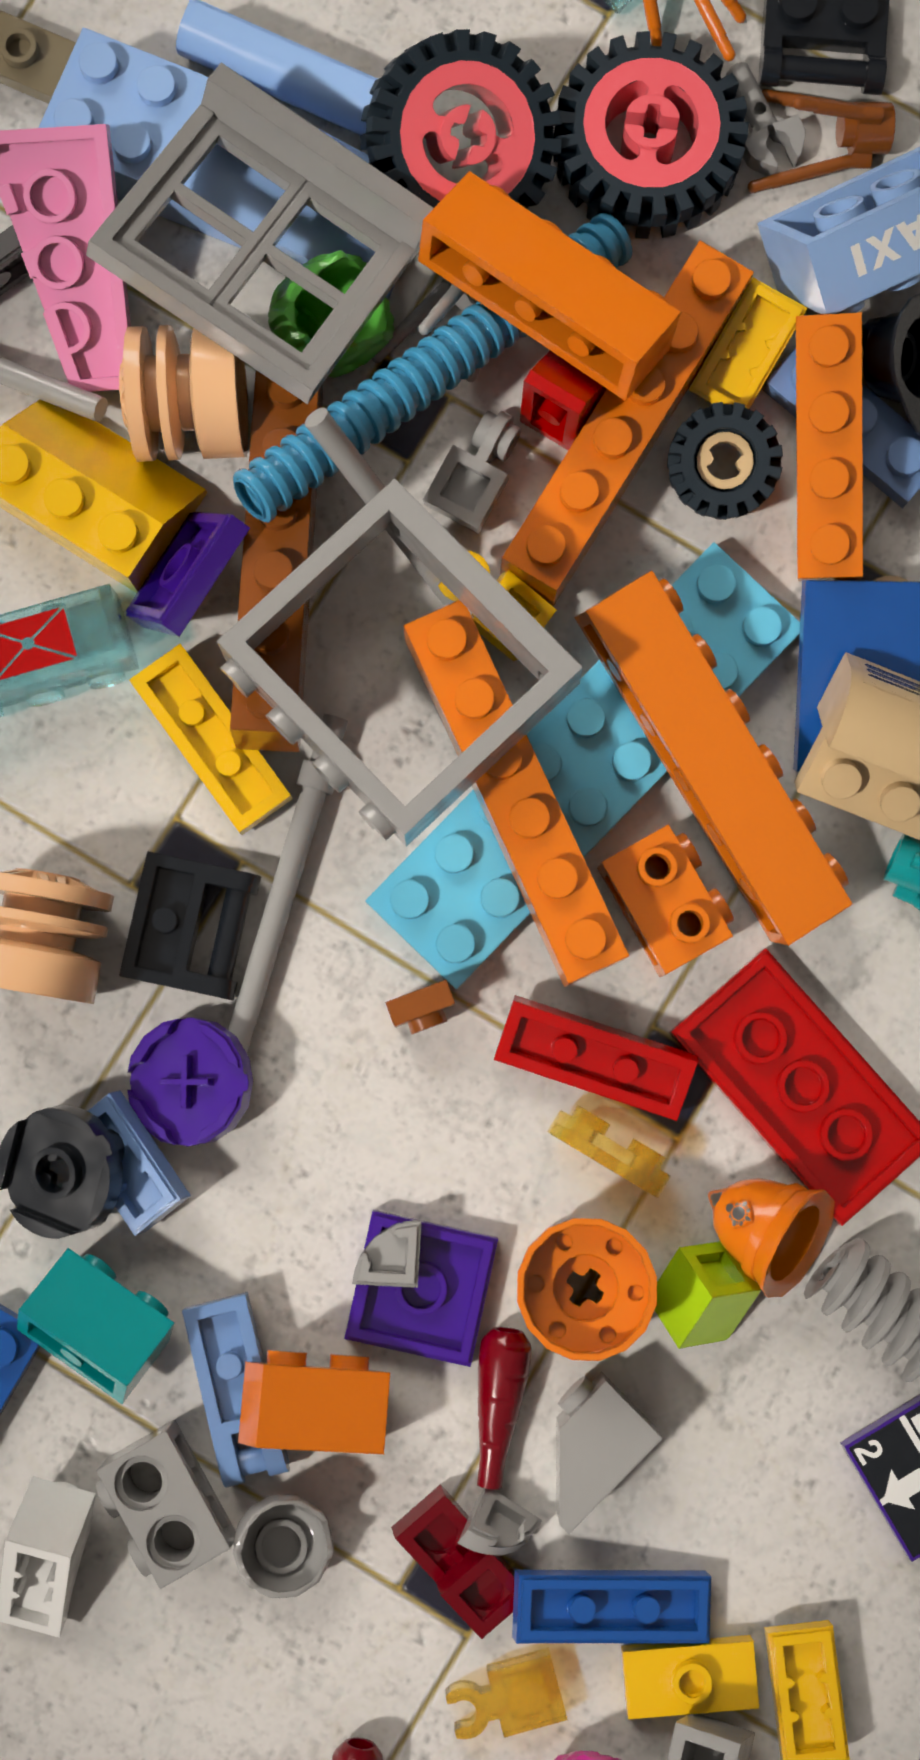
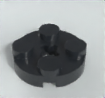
[0,1105,125,1239]

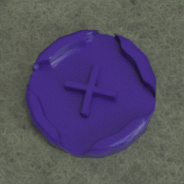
[127,1017,254,1147]

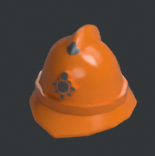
[708,1178,835,1298]

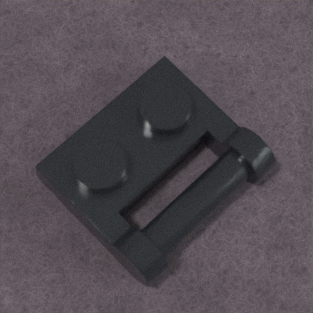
[758,0,889,95]
[119,851,261,1001]

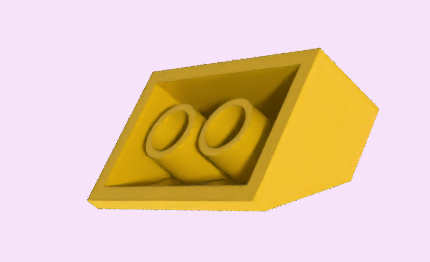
[0,399,207,593]

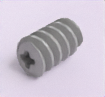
[804,1239,920,1382]

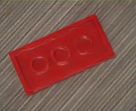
[669,948,920,1226]

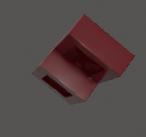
[391,1484,515,1639]

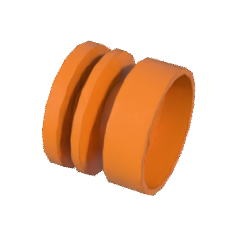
[517,1218,657,1361]

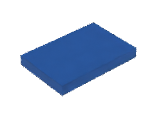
[793,580,920,772]

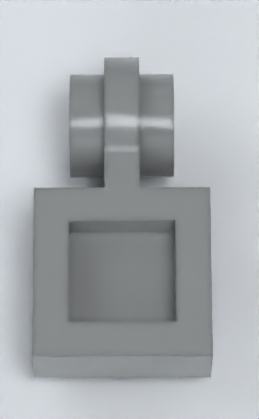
[423,411,522,534]

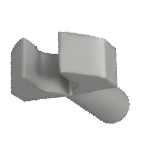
[726,62,806,176]

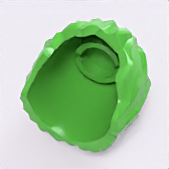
[268,250,395,378]

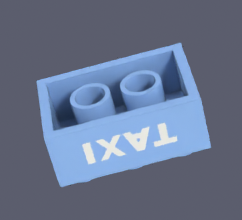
[757,147,920,315]

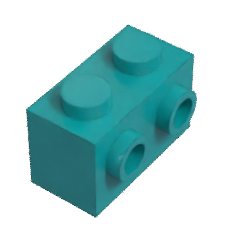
[17,1248,175,1404]

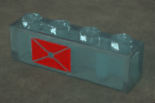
[0,584,139,717]

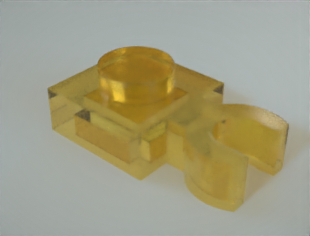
[445,1647,568,1739]

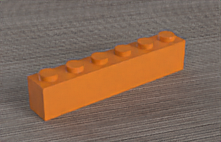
[500,240,754,607]
[574,570,853,946]
[403,600,629,987]

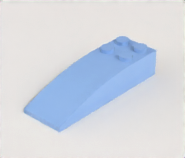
[38,27,395,300]

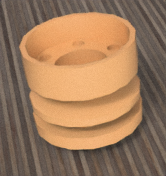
[119,325,249,462]
[0,868,114,1004]

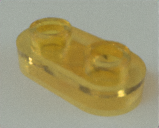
[547,1105,671,1198]

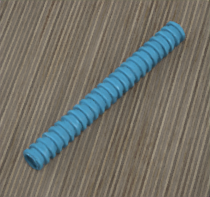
[233,213,632,522]

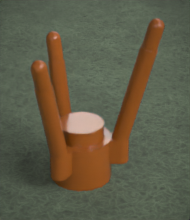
[747,89,896,193]

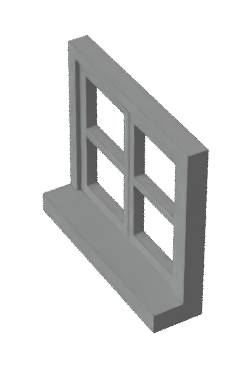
[86,63,433,404]

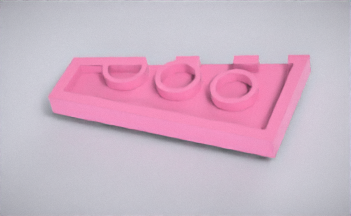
[0,124,131,392]

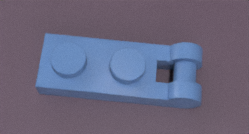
[182,1292,290,1488]

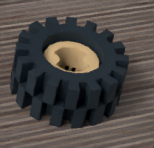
[667,402,783,520]

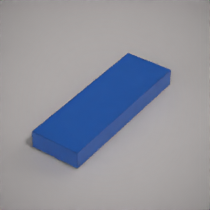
[512,1569,712,1644]

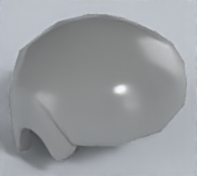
[233,1494,334,1598]

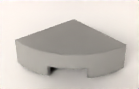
[352,1220,422,1288]
[458,1489,542,1555]

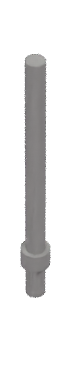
[228,714,348,1053]

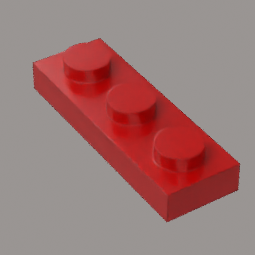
[494,995,698,1121]

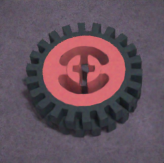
[360,29,562,209]
[553,31,749,239]

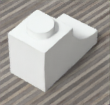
[0,1476,96,1638]

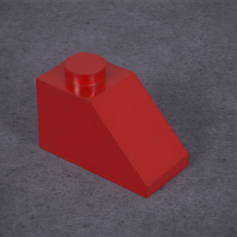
[520,350,606,450]

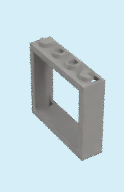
[217,478,583,847]

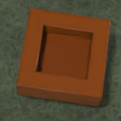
[385,980,455,1035]

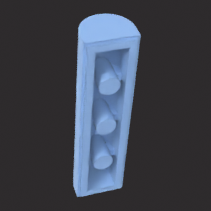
[176,0,378,135]

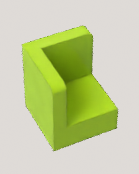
[654,1241,761,1349]

